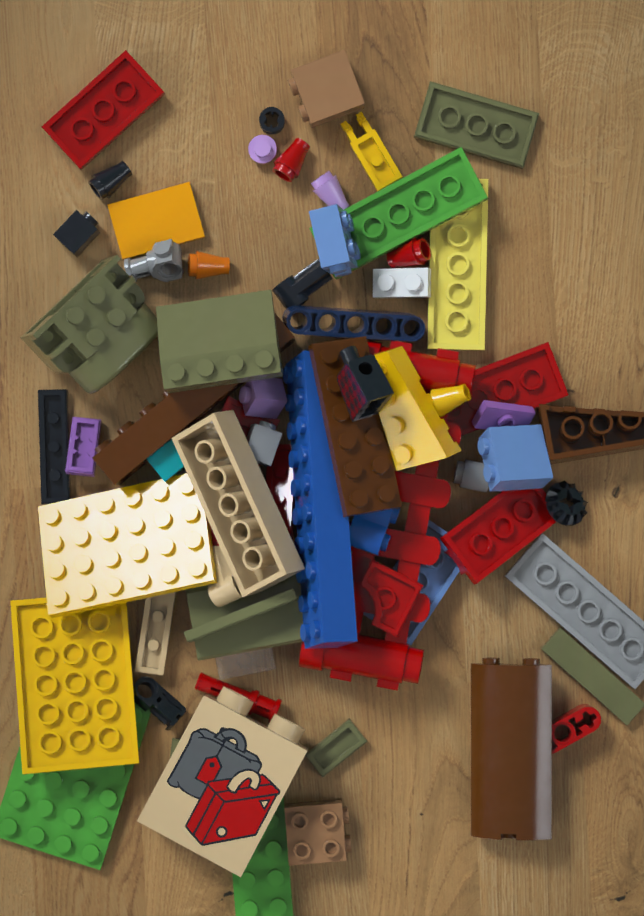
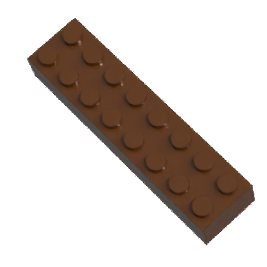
[92,313,295,485]

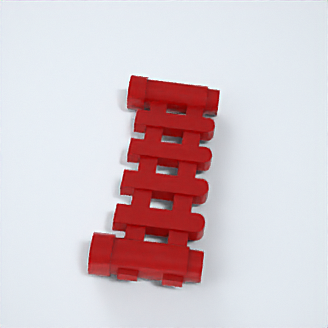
[299,340,476,691]

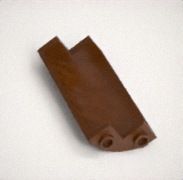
[471,657,552,840]

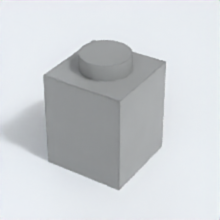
[246,421,282,467]

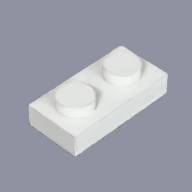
[373,268,431,298]

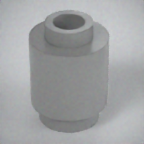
[453,459,489,493]

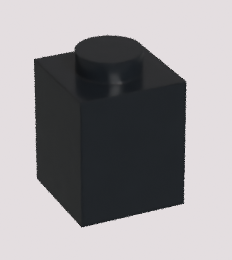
[53,210,100,257]

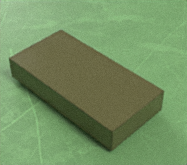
[305,718,367,777]

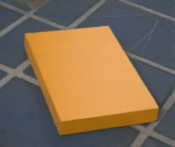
[107,182,205,261]

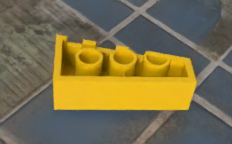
[374,346,462,471]

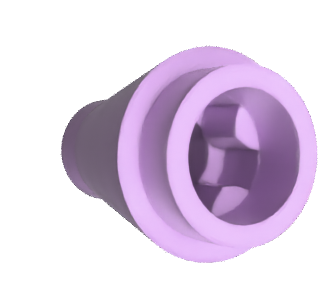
[311,171,350,210]

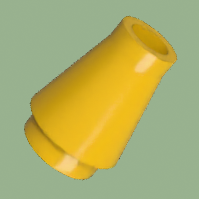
[429,384,471,417]

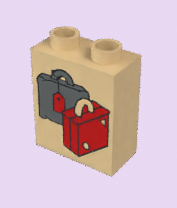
[137,686,308,877]

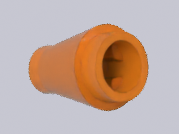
[188,251,230,279]

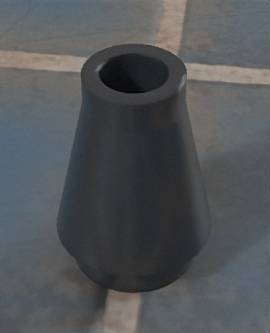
[88,161,132,200]

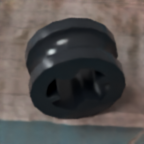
[259,107,285,135]

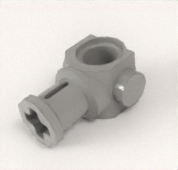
[124,239,184,282]

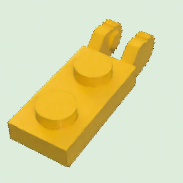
[340,112,403,192]

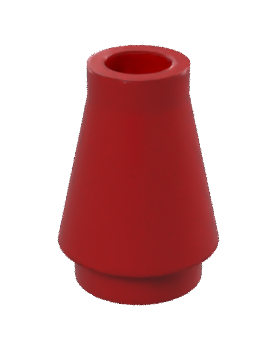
[273,138,310,182]
[387,238,431,268]

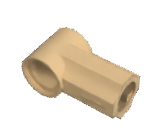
[208,546,242,607]

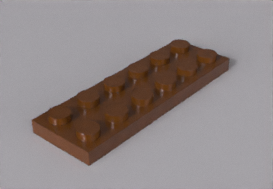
[308,336,402,517]

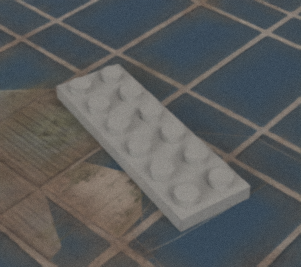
[504,533,644,689]

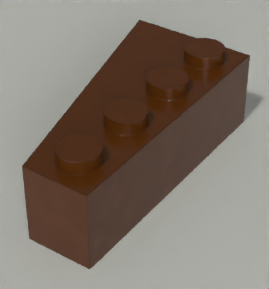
[537,404,644,465]

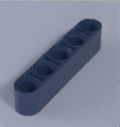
[282,305,425,342]

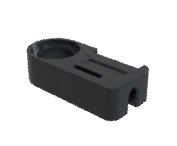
[133,677,186,730]

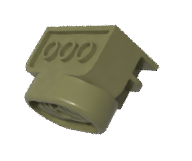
[20,255,158,394]

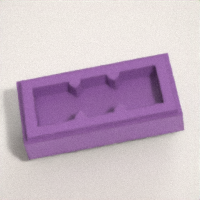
[472,400,536,429]
[65,417,102,477]

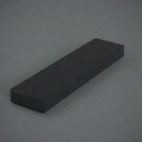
[38,389,71,504]

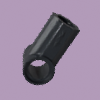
[272,259,332,309]

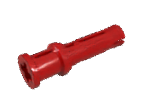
[195,672,282,723]

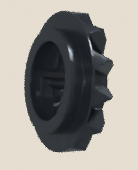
[545,480,588,526]

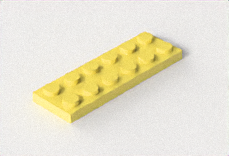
[427,179,489,351]

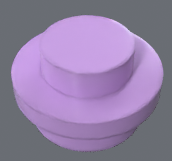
[248,135,277,164]

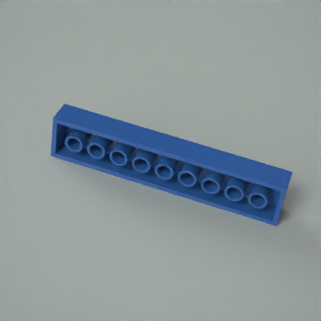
[283,350,358,649]

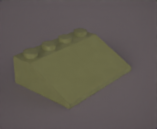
[156,290,284,393]
[186,574,303,661]

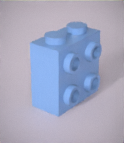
[309,204,361,277]
[477,424,553,492]

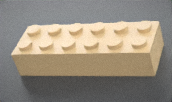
[172,410,305,597]

